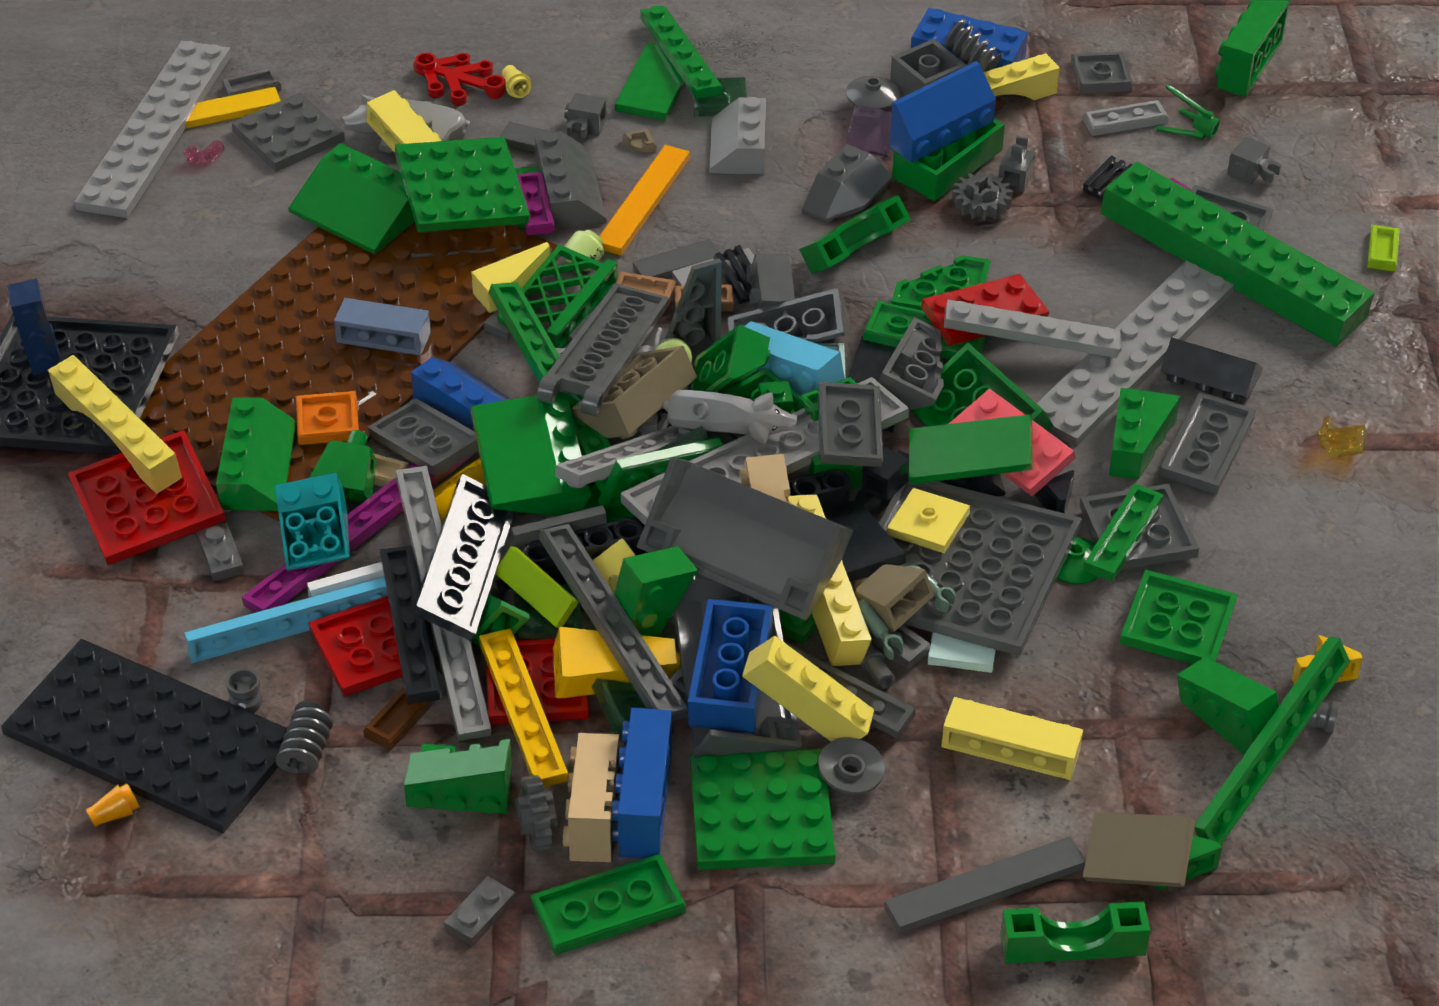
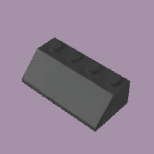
[535,131,607,229]

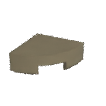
[622,129,656,153]

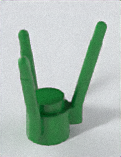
[1156,84,1221,141]

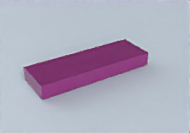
[517,172,555,235]

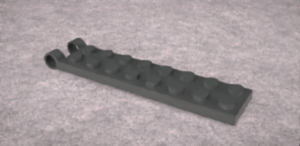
[537,283,669,417]

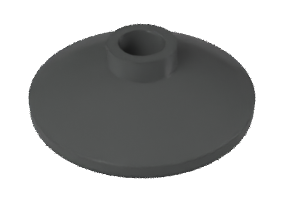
[846,76,900,111]
[818,738,885,794]

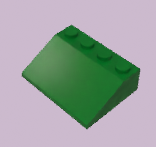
[288,143,415,254]
[910,343,1054,432]
[470,395,591,516]

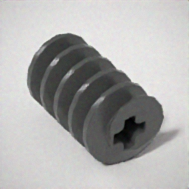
[945,18,1003,72]
[276,700,334,774]

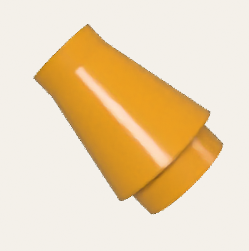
[86,783,140,827]

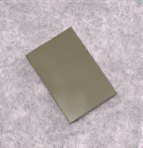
[1083,812,1195,887]

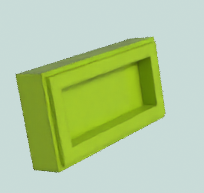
[1367,225,1400,272]

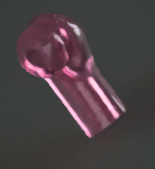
[183,140,225,165]

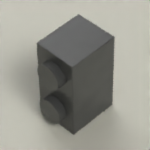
[746,253,795,310]

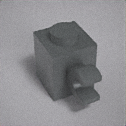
[564,93,607,139]
[998,135,1036,193]
[1227,137,1281,184]

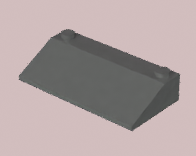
[637,457,853,620]
[674,574,802,757]

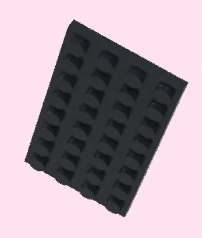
[1,639,287,834]

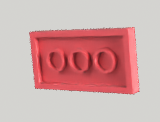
[949,389,1076,496]

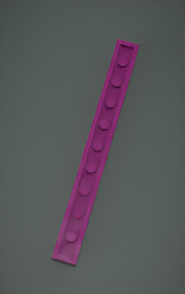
[242,450,479,613]

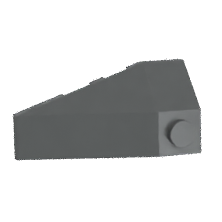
[665,258,722,359]
[728,288,851,343]

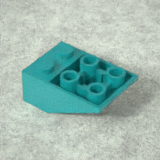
[275,473,350,571]

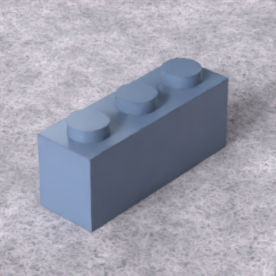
[334,298,431,355]

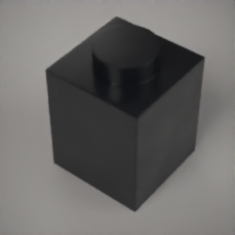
[862,447,909,502]

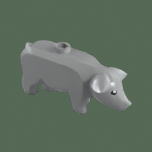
[341,94,470,153]
[663,390,797,445]

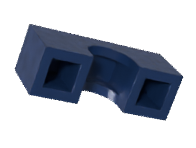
[7,278,61,375]

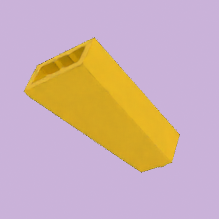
[553,627,681,698]

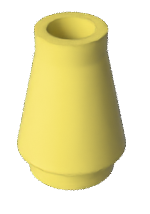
[502,65,531,98]

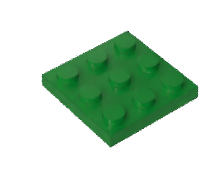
[1119,569,1238,664]

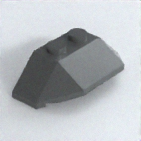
[802,144,893,223]

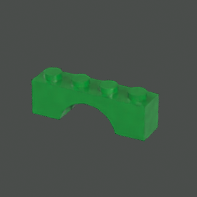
[799,195,911,274]
[1000,902,1150,964]

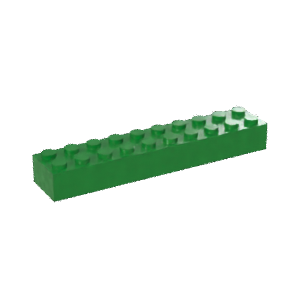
[1100,162,1374,347]

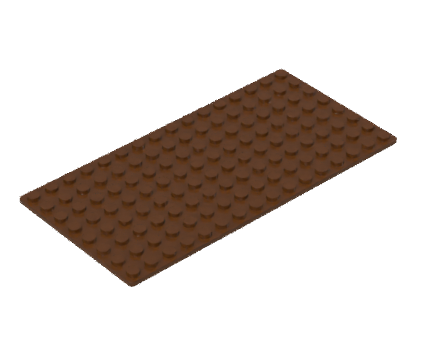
[140,222,558,521]

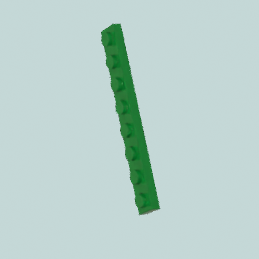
[1194,636,1350,845]

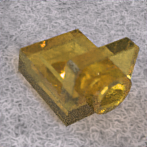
[1318,416,1368,458]

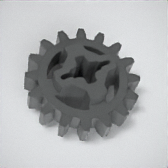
[952,172,1013,220]
[515,775,558,851]

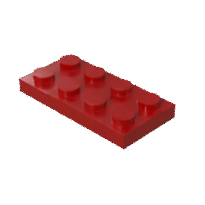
[921,274,1050,346]

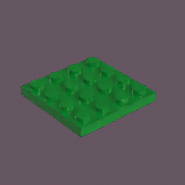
[395,137,530,232]
[690,749,836,870]

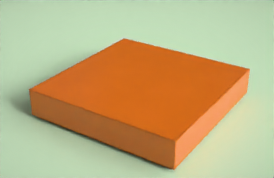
[296,391,359,445]

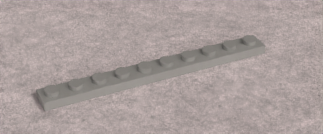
[396,466,491,741]

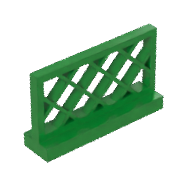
[497,245,618,348]

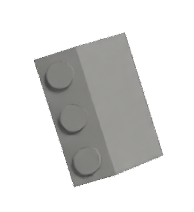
[709,97,766,175]

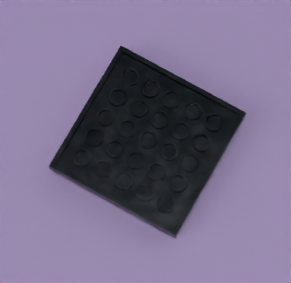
[0,314,179,455]

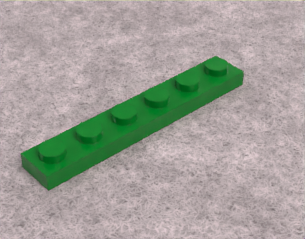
[640,6,722,99]

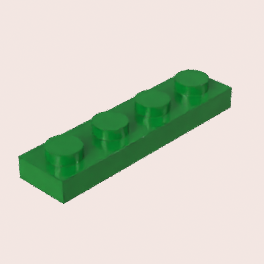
[1084,483,1163,582]

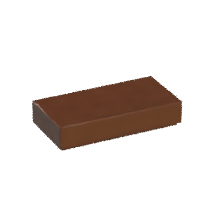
[363,687,430,751]

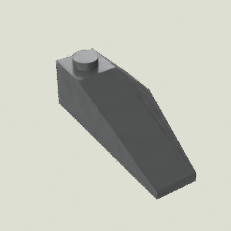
[878,317,944,410]

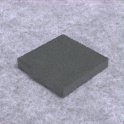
[1071,52,1133,94]

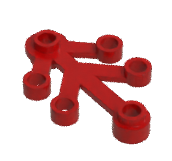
[413,53,506,106]

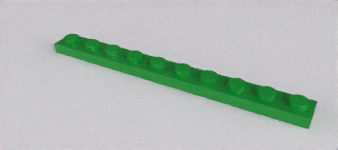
[488,282,611,492]

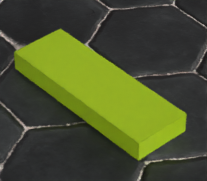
[495,546,579,628]

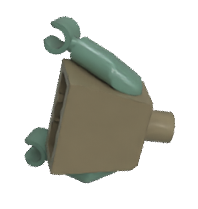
[854,564,956,660]

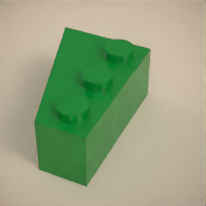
[404,739,513,814]

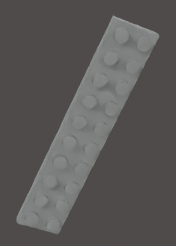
[74,41,232,218]
[1037,261,1234,447]
[621,377,909,525]

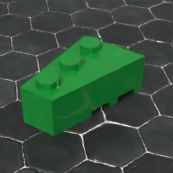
[1109,388,1181,480]
[614,546,698,637]
[1177,657,1279,755]

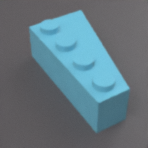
[744,321,845,396]

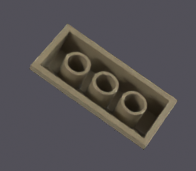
[571,346,697,439]

